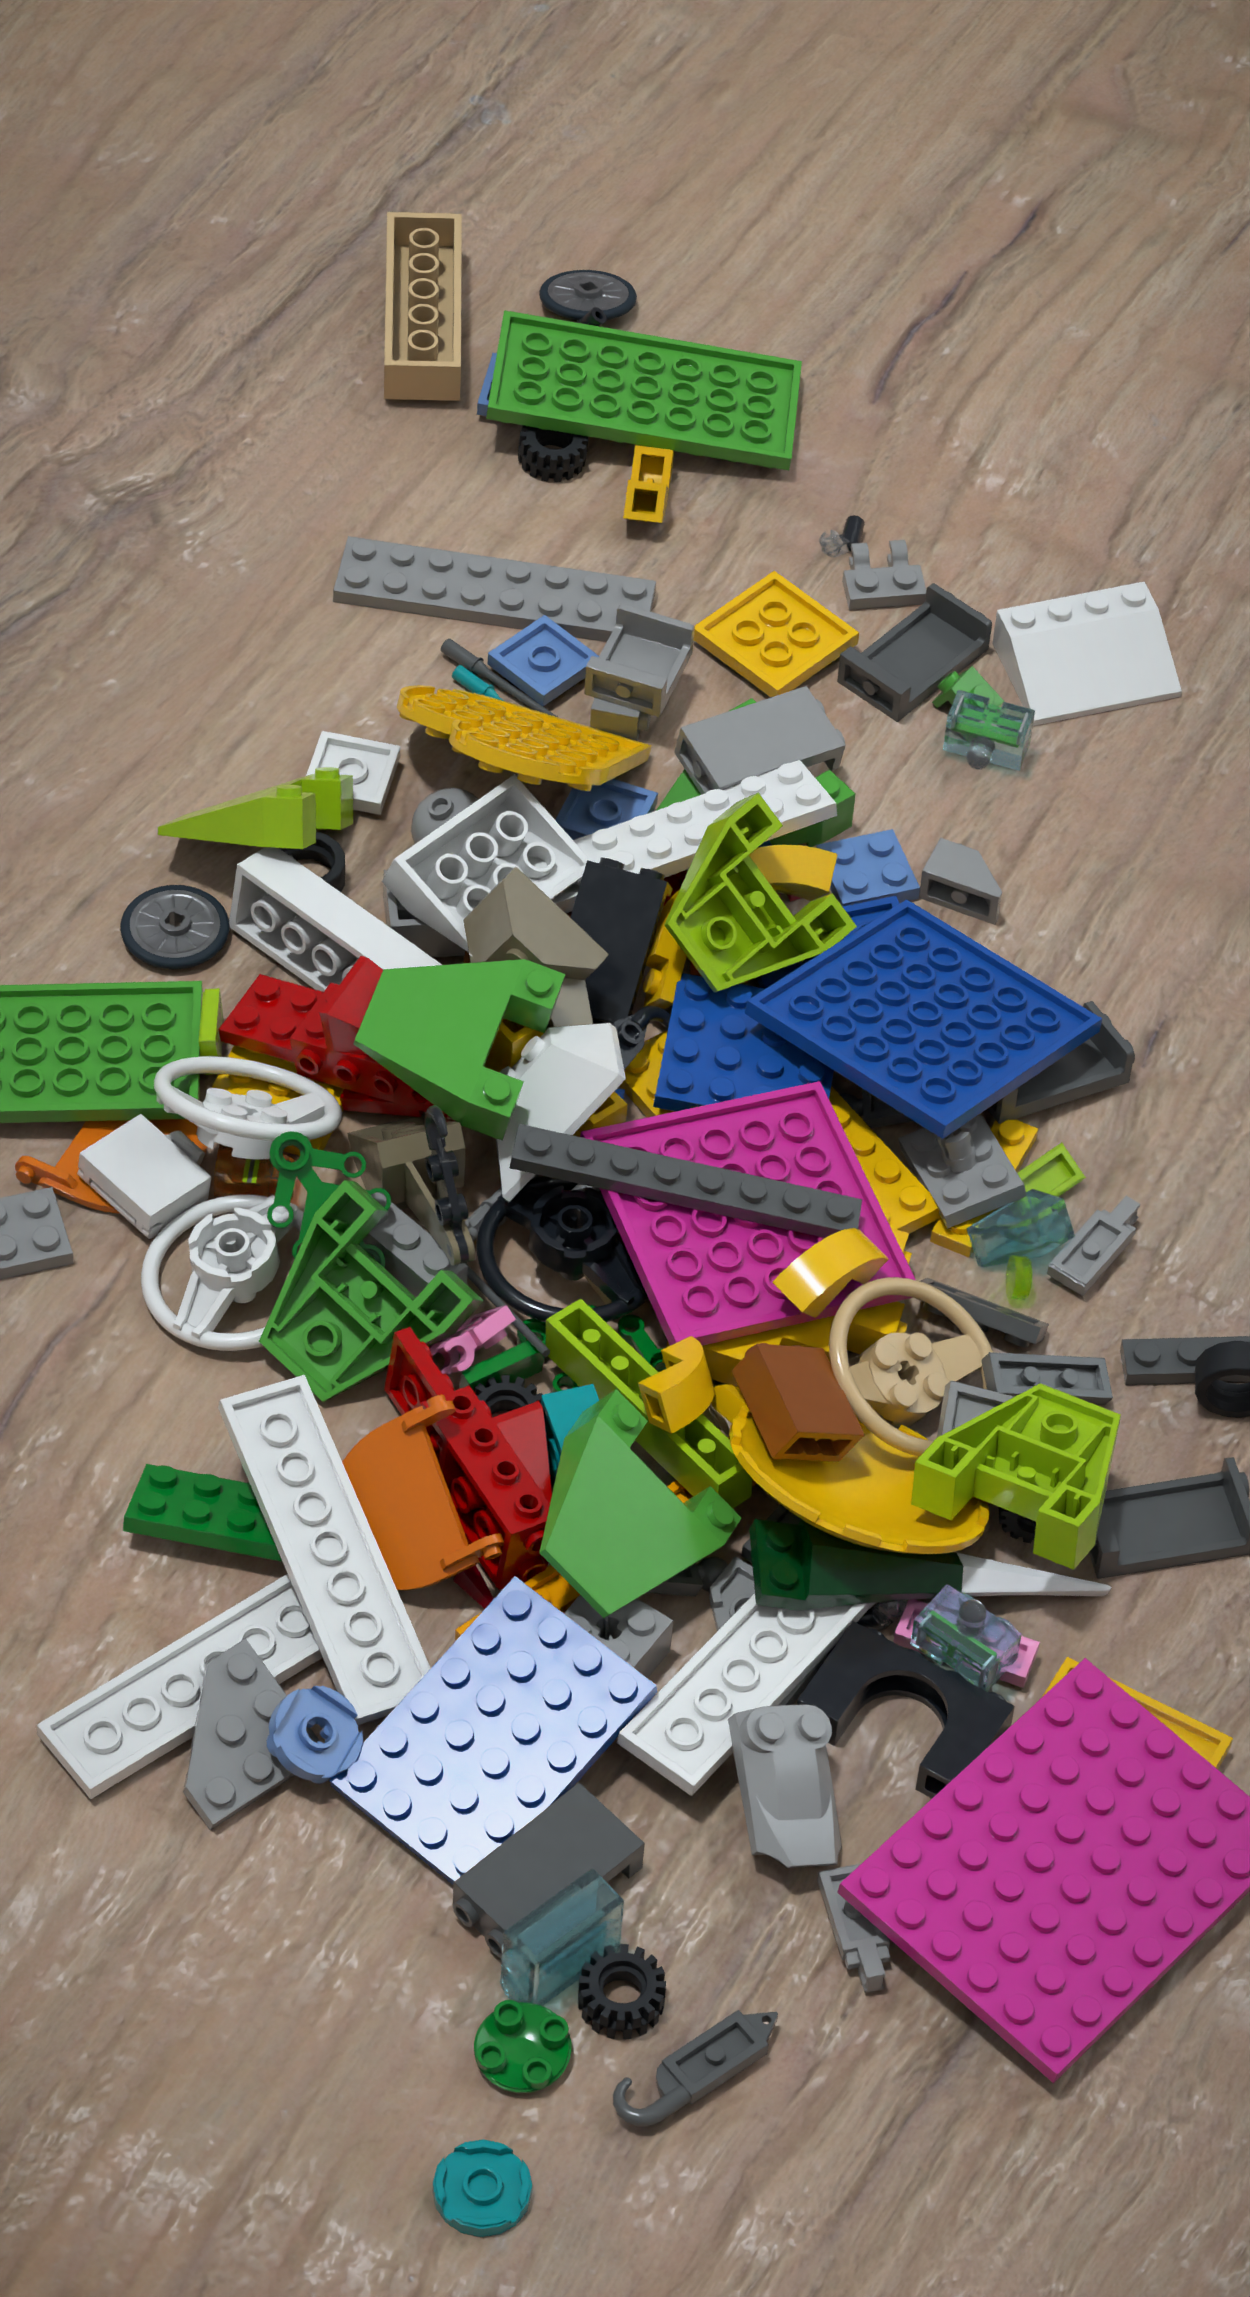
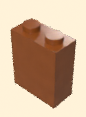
[732,1343,865,1462]

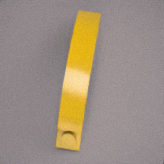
[643,845,838,1009]

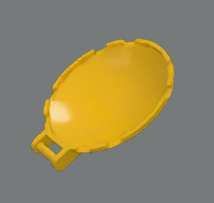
[711,1384,989,1554]

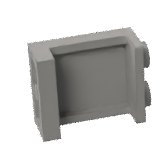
[584,603,695,717]

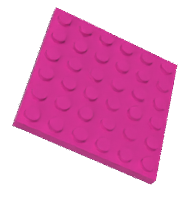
[580,1081,916,1346]

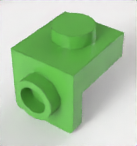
[932,666,1004,717]

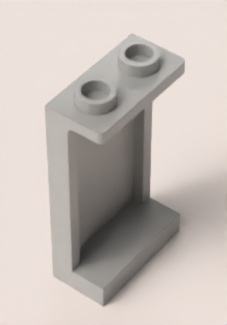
[674,686,846,795]

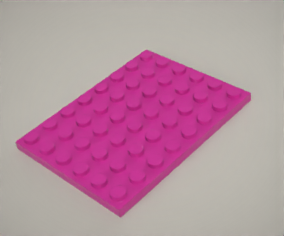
[837,1658,1250,2083]

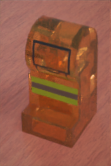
[214,1144,297,1200]

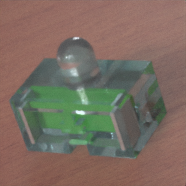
[943,690,1035,771]
[910,1584,1022,1692]

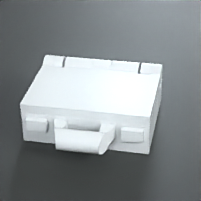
[77,1114,211,1239]

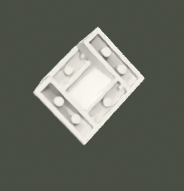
[496,1023,626,1202]

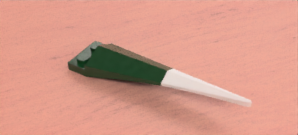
[749,1519,1112,1611]

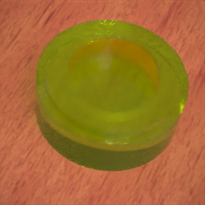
[1006,1255,1032,1300]

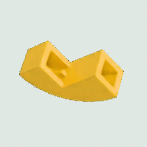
[623,445,674,523]
[772,1228,889,1318]
[638,1336,715,1434]

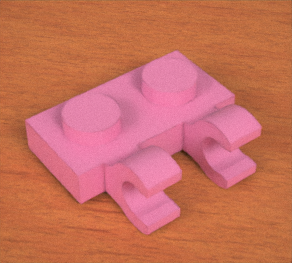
[429,1305,516,1375]

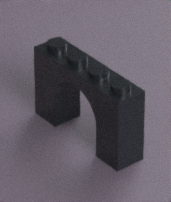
[797,1621,1015,1798]

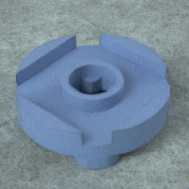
[266,1686,363,1784]

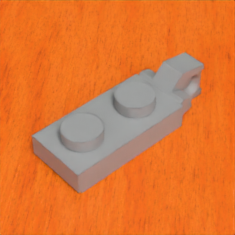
[1047,1196,1140,1296]
[817,1863,890,1993]

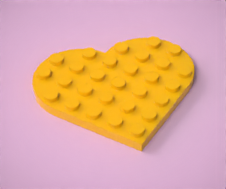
[397,685,652,791]

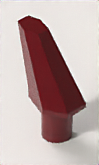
[453,1565,494,1609]

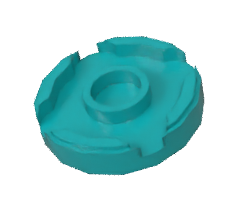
[432,2139,532,2237]

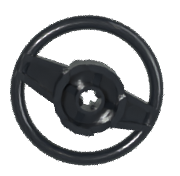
[476,1176,649,1323]

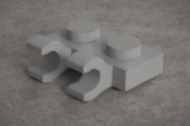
[842,540,926,610]

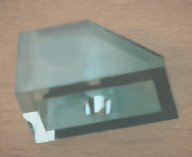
[967,1189,1075,1268]

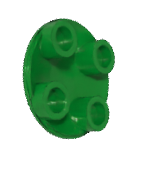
[474,2000,572,2093]

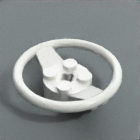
[154,1056,342,1160]
[141,1195,304,1351]

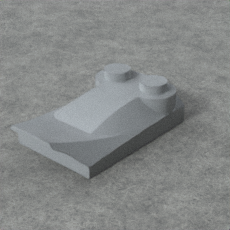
[728,1705,842,1868]

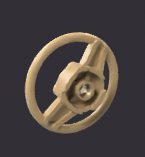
[829,1277,993,1457]

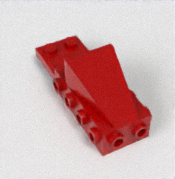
[218,956,448,1118]
[384,1327,552,1591]

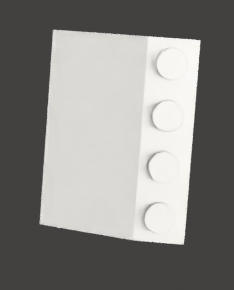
[992,582,1182,726]
[382,774,591,952]

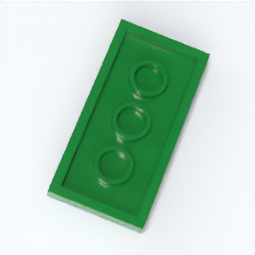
[123,1464,283,1562]

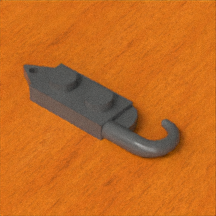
[613,2010,778,2126]

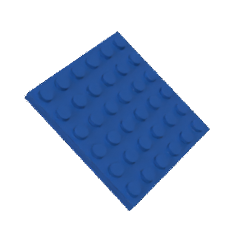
[745,899,1102,1139]

